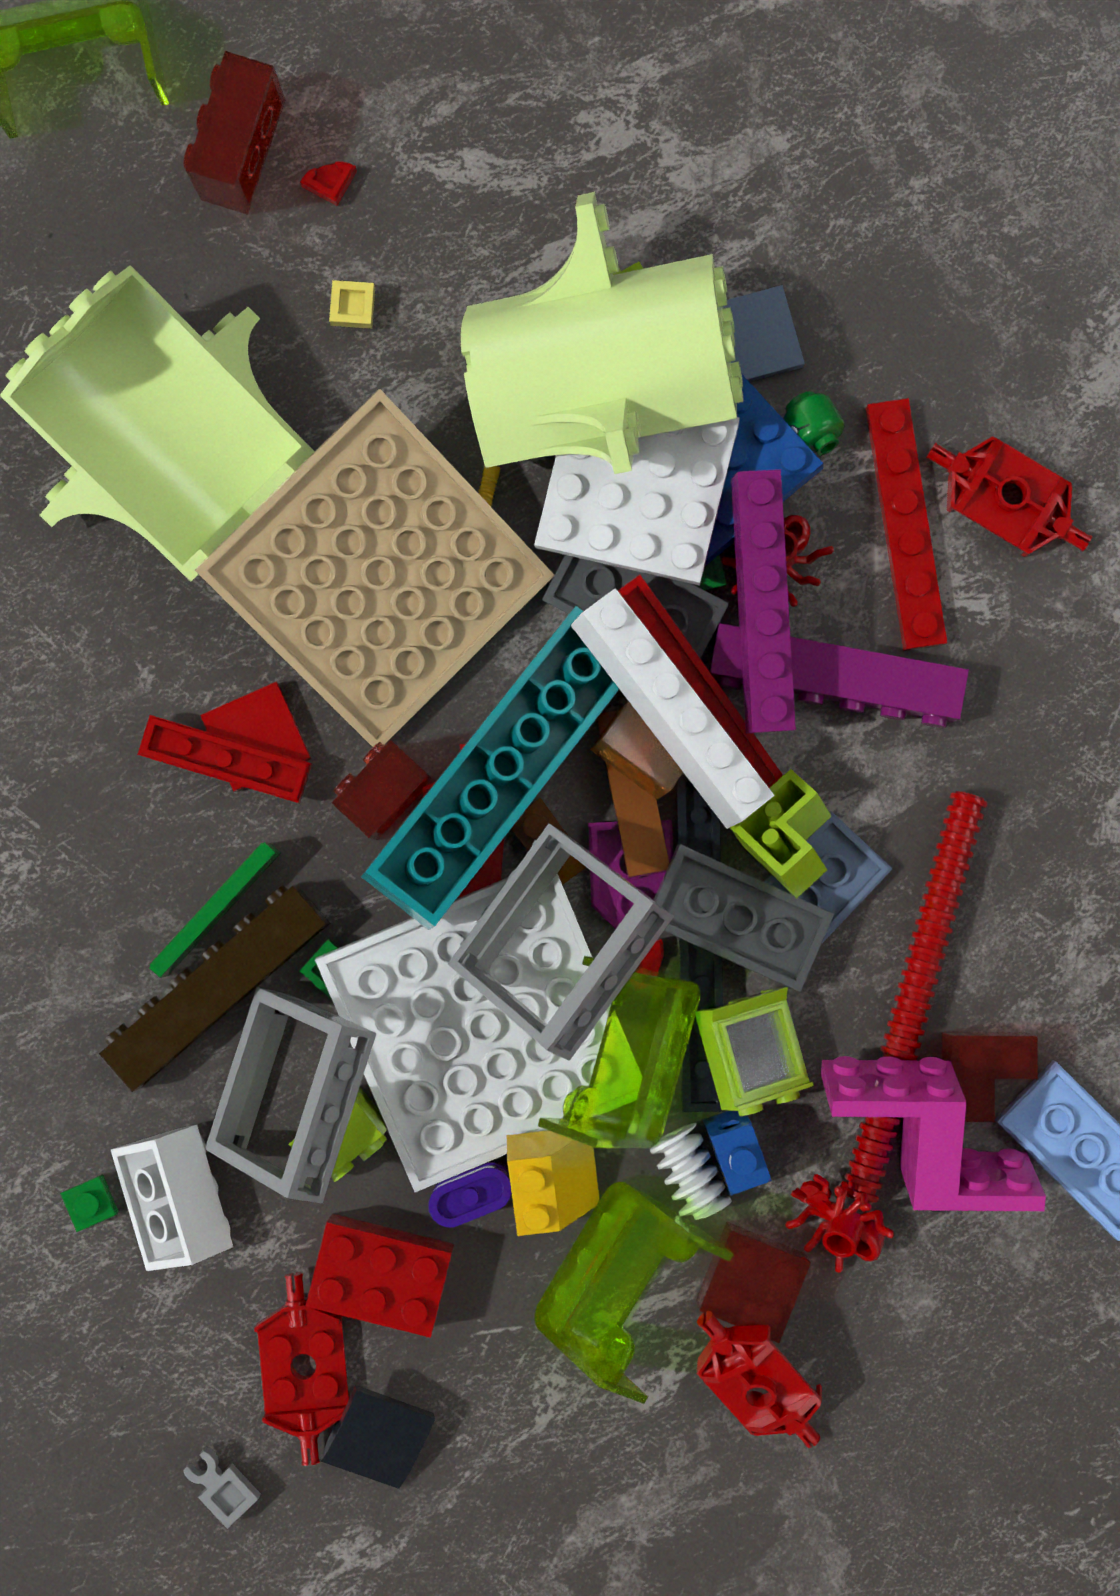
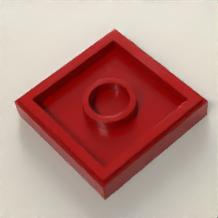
[200,681,312,792]

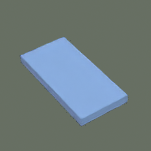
[995,1060,1120,1241]

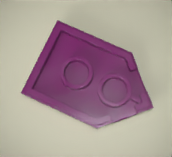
[588,820,673,929]

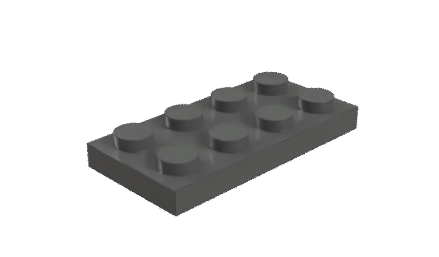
[542,555,729,658]
[654,844,834,992]

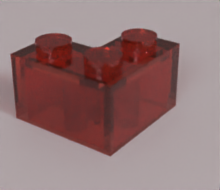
[942,1032,1038,1122]

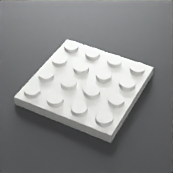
[534,417,740,585]

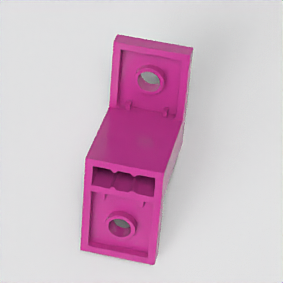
[821,1056,1046,1211]

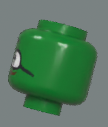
[783,391,845,456]

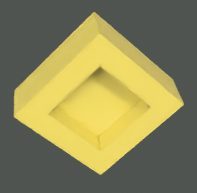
[329,280,375,329]

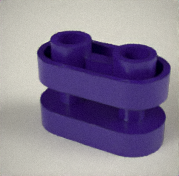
[428,1161,511,1228]

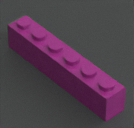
[731,469,796,734]
[709,623,969,728]

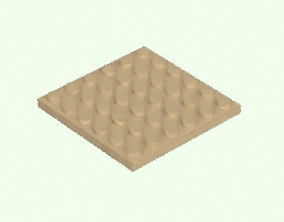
[195,389,554,751]

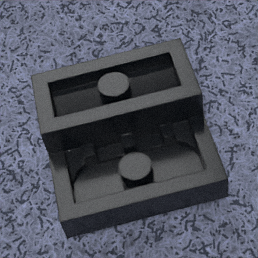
[320,1385,435,1489]

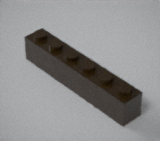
[99,885,331,1092]

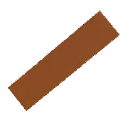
[596,707,669,879]

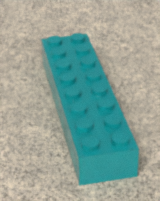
[361,606,619,930]

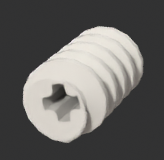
[650,1123,732,1220]

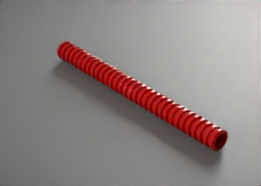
[845,791,988,1204]

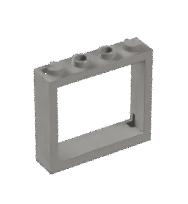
[448,824,674,1061]
[205,987,376,1203]

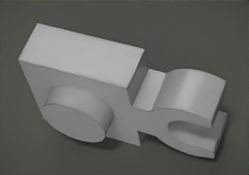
[183,1447,261,1529]

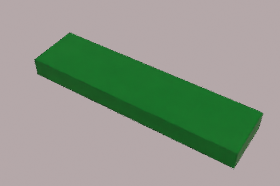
[149,842,281,978]

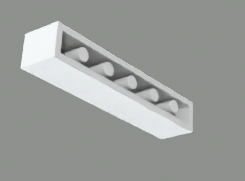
[571,588,775,829]

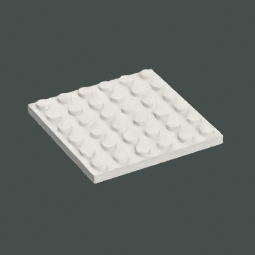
[315,874,649,1192]

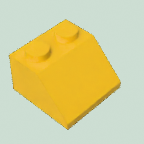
[506,1125,600,1236]

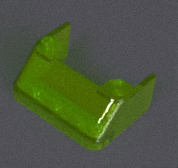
[0,0,170,139]
[538,956,700,1148]
[535,1182,733,1404]

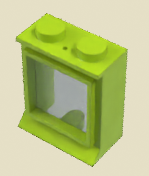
[694,987,814,1116]

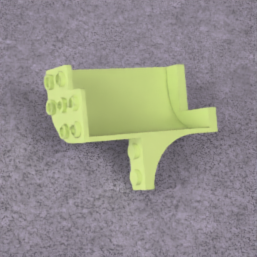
[461,192,744,474]
[0,265,315,581]

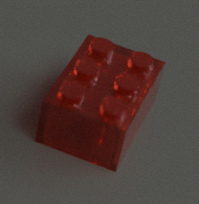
[183,51,286,215]

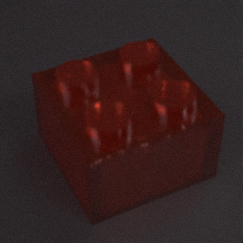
[332,740,434,840]
[696,1222,811,1343]

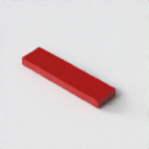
[137,715,312,804]

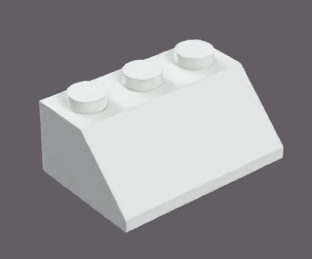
[111,1124,233,1271]

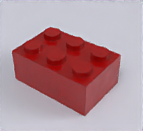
[305,1214,454,1338]

